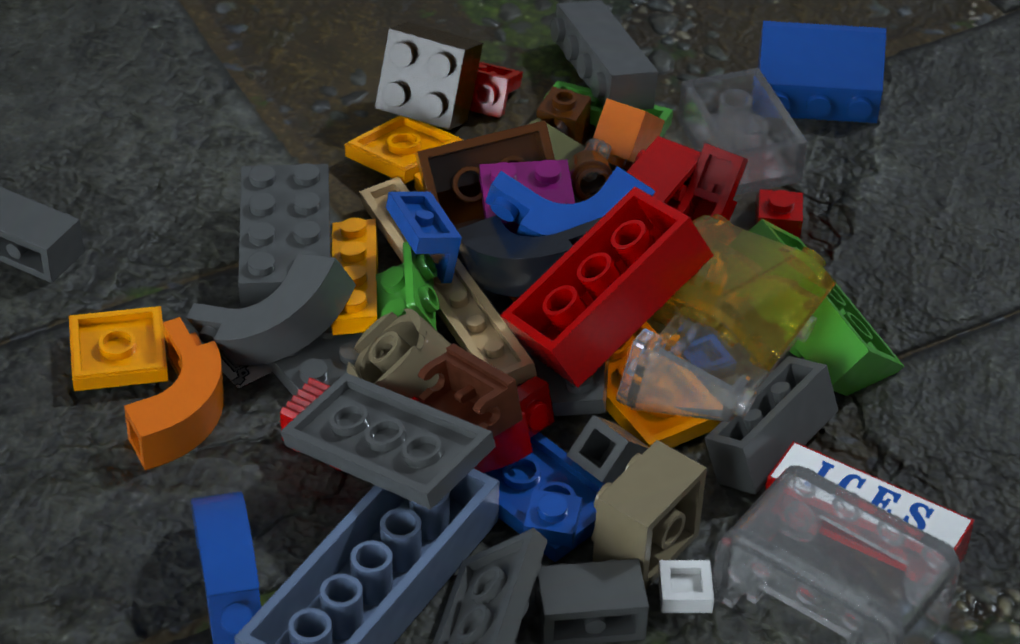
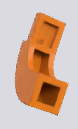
[124,317,224,471]

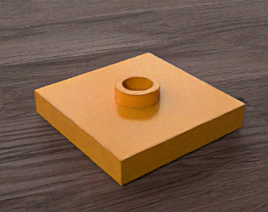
[345,115,463,184]
[69,306,169,391]

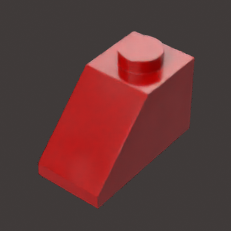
[755,189,803,238]

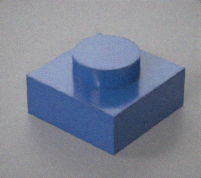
[523,489,582,548]

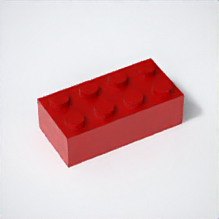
[500,187,714,388]

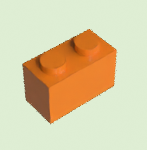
[590,98,665,170]

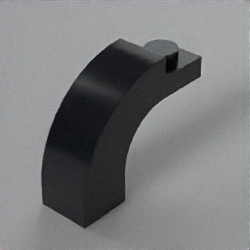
[457,215,602,297]

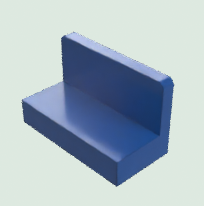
[385,191,462,283]

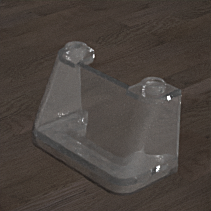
[616,246,818,422]

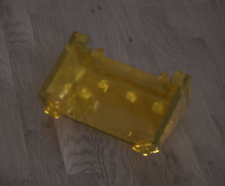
[650,214,836,372]

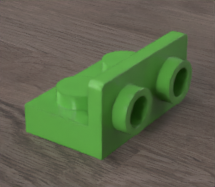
[376,241,439,331]

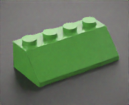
[723,219,905,396]

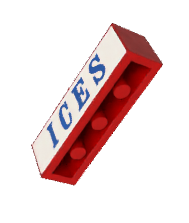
[762,441,974,592]

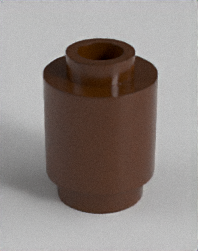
[568,150,613,201]

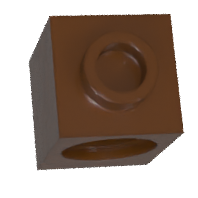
[537,87,591,145]

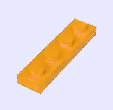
[331,218,378,335]

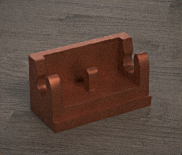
[418,343,523,438]

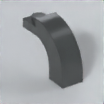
[186,253,356,366]

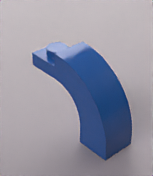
[485,166,655,237]
[190,491,261,644]

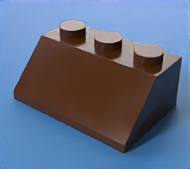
[415,120,555,229]

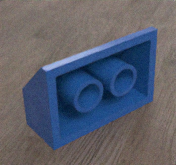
[755,21,886,123]

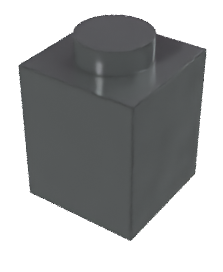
[566,415,649,483]

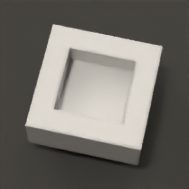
[658,560,714,613]

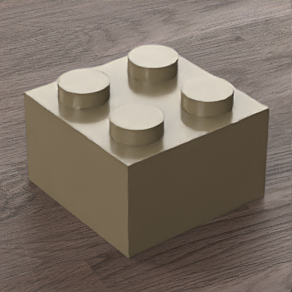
[591,440,707,590]

